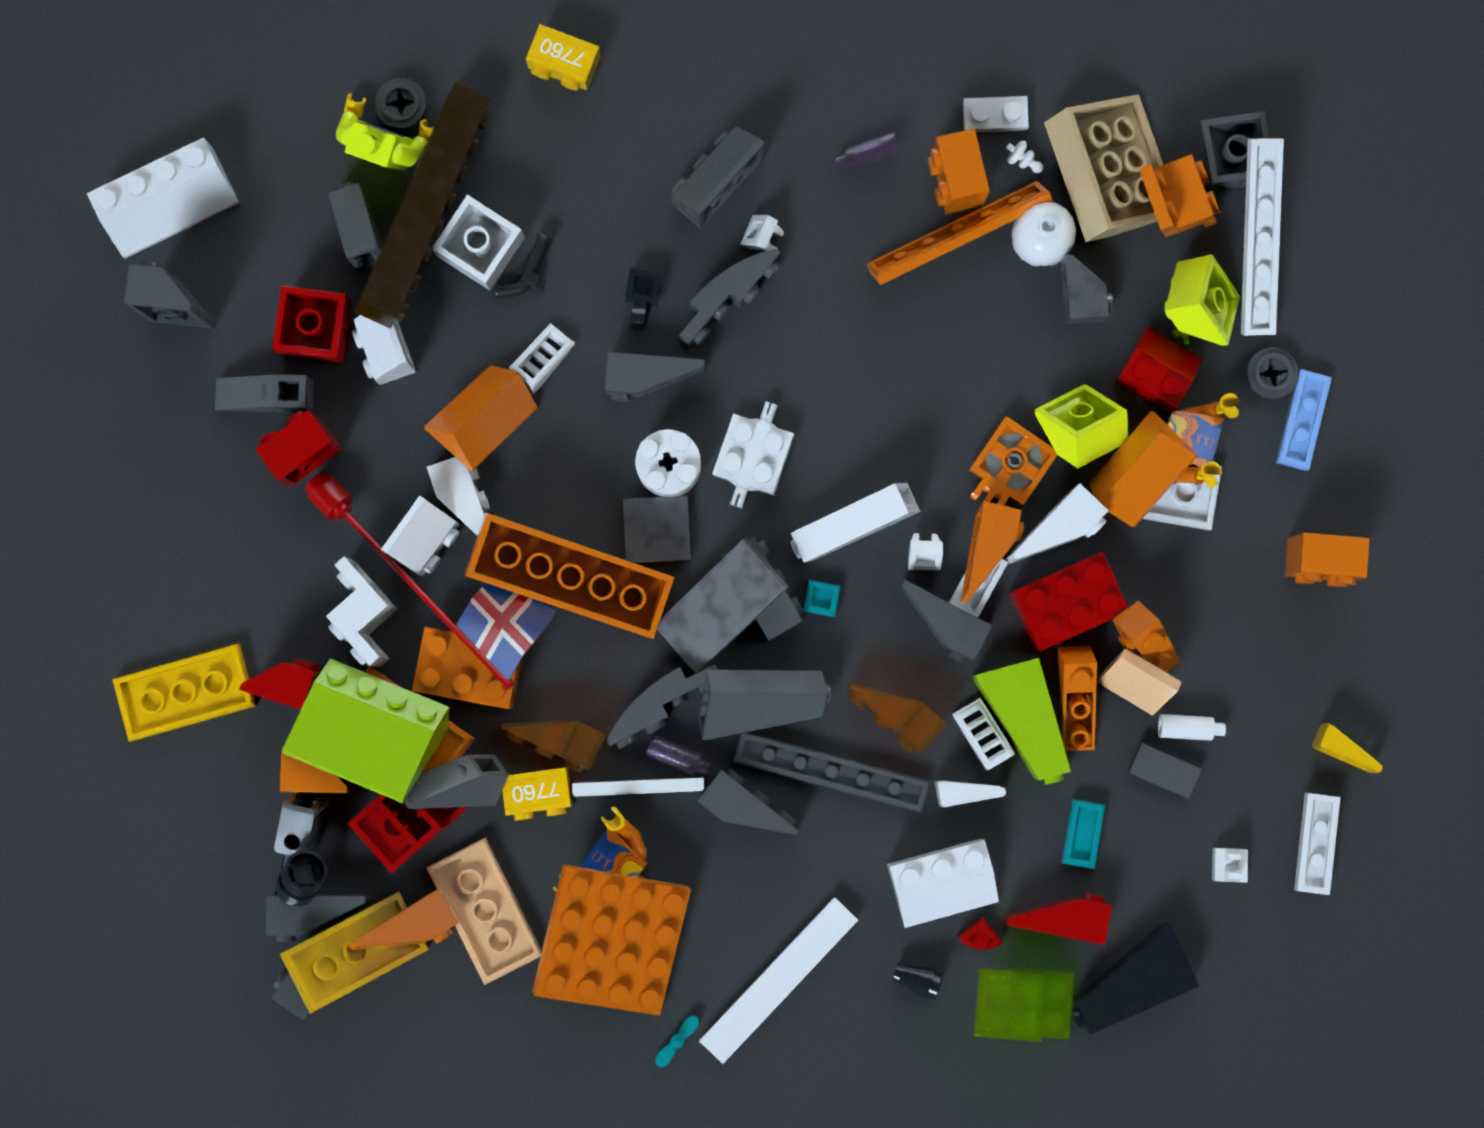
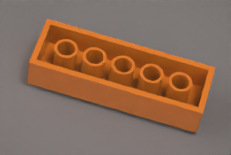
[464,513,674,639]

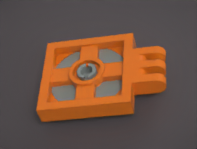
[969,416,1057,506]

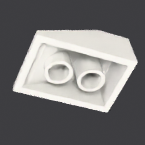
[1005,483,1109,564]

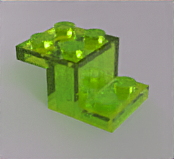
[973,966,1074,1042]

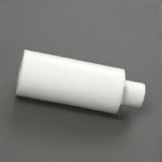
[1158,714,1226,741]

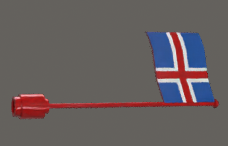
[305,473,558,690]

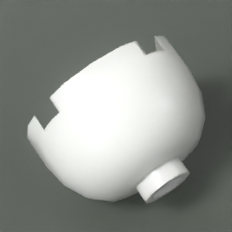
[1012,202,1076,267]

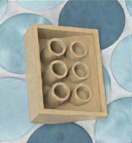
[1044,94,1163,242]

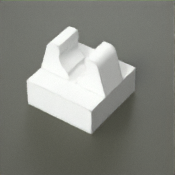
[741,215,784,252]
[908,533,943,570]
[1212,848,1248,882]

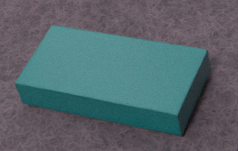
[1061,799,1105,869]

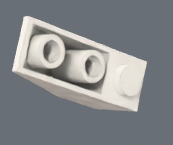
[427,457,490,535]

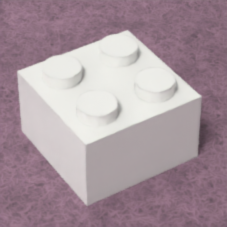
[433,195,525,290]

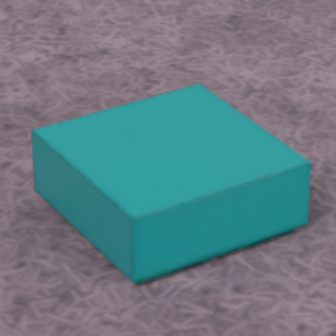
[803,579,841,618]

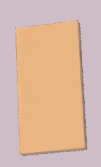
[426,837,542,985]

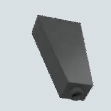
[698,670,831,740]

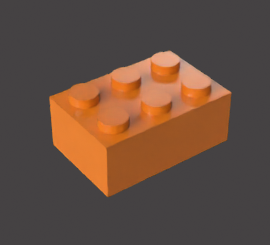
[412,627,523,710]

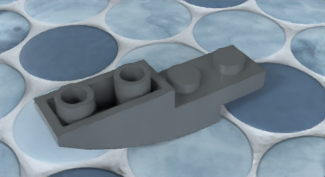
[679,249,781,349]
[607,664,718,749]

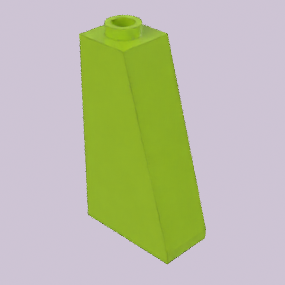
[973,658,1071,785]

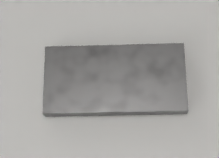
[657,538,789,673]

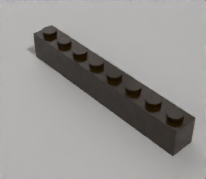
[354,82,491,329]

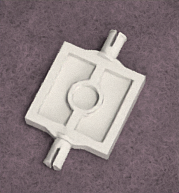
[712,401,795,509]

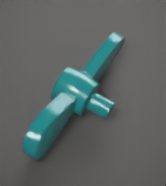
[655,1015,699,1067]

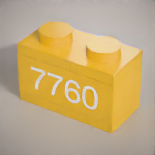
[526,24,601,91]
[502,767,573,821]

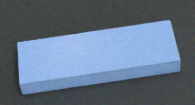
[1275,369,1332,471]

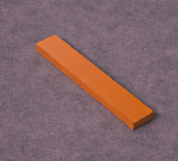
[867,181,1053,285]

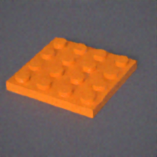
[532,864,691,1016]

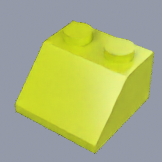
[1165,254,1240,346]
[1035,384,1128,468]

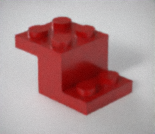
[348,794,469,873]

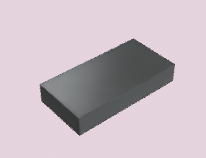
[1127,743,1202,799]

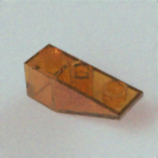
[847,683,947,754]
[500,721,608,773]

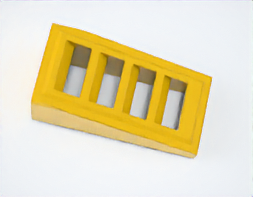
[1312,723,1383,773]

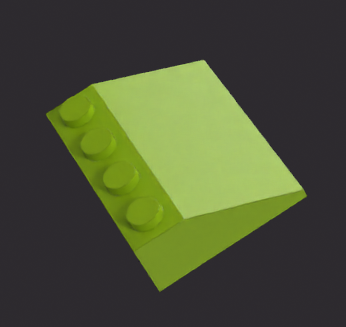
[282,658,449,803]

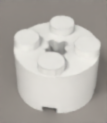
[635,429,701,497]

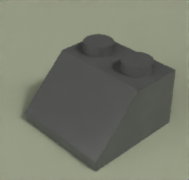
[1200,111,1269,188]

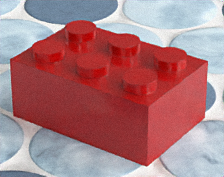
[1009,552,1128,652]

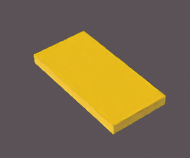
[112,644,257,742]
[280,892,429,1014]

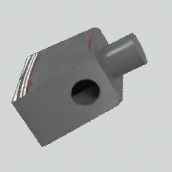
[274,792,330,869]

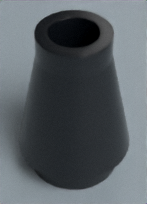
[893,963,943,1000]

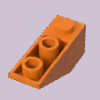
[1058,645,1097,751]

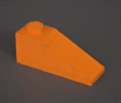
[960,501,1024,603]
[348,889,459,950]

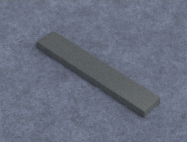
[733,732,930,813]

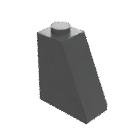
[328,182,383,272]

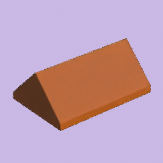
[424,365,538,471]
[1089,411,1198,527]

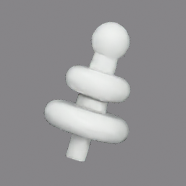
[1006,141,1043,173]

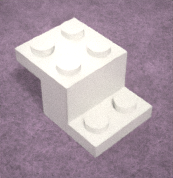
[326,556,397,667]

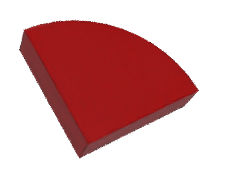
[957,917,1003,950]

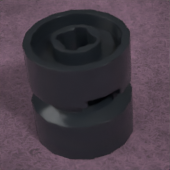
[276,850,328,907]

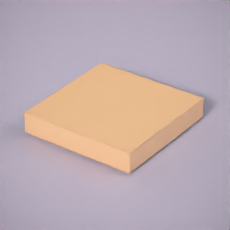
[1097,649,1182,716]

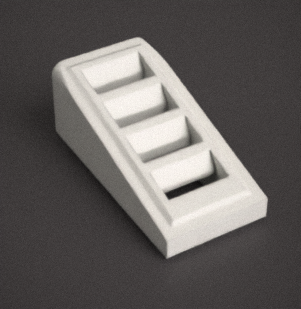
[509,323,575,395]
[952,698,1015,771]
[935,780,1006,807]

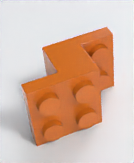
[1139,154,1221,238]

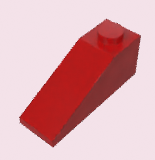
[1004,893,1112,945]

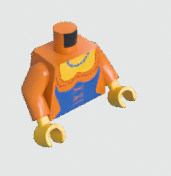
[1166,393,1240,488]
[553,806,647,891]

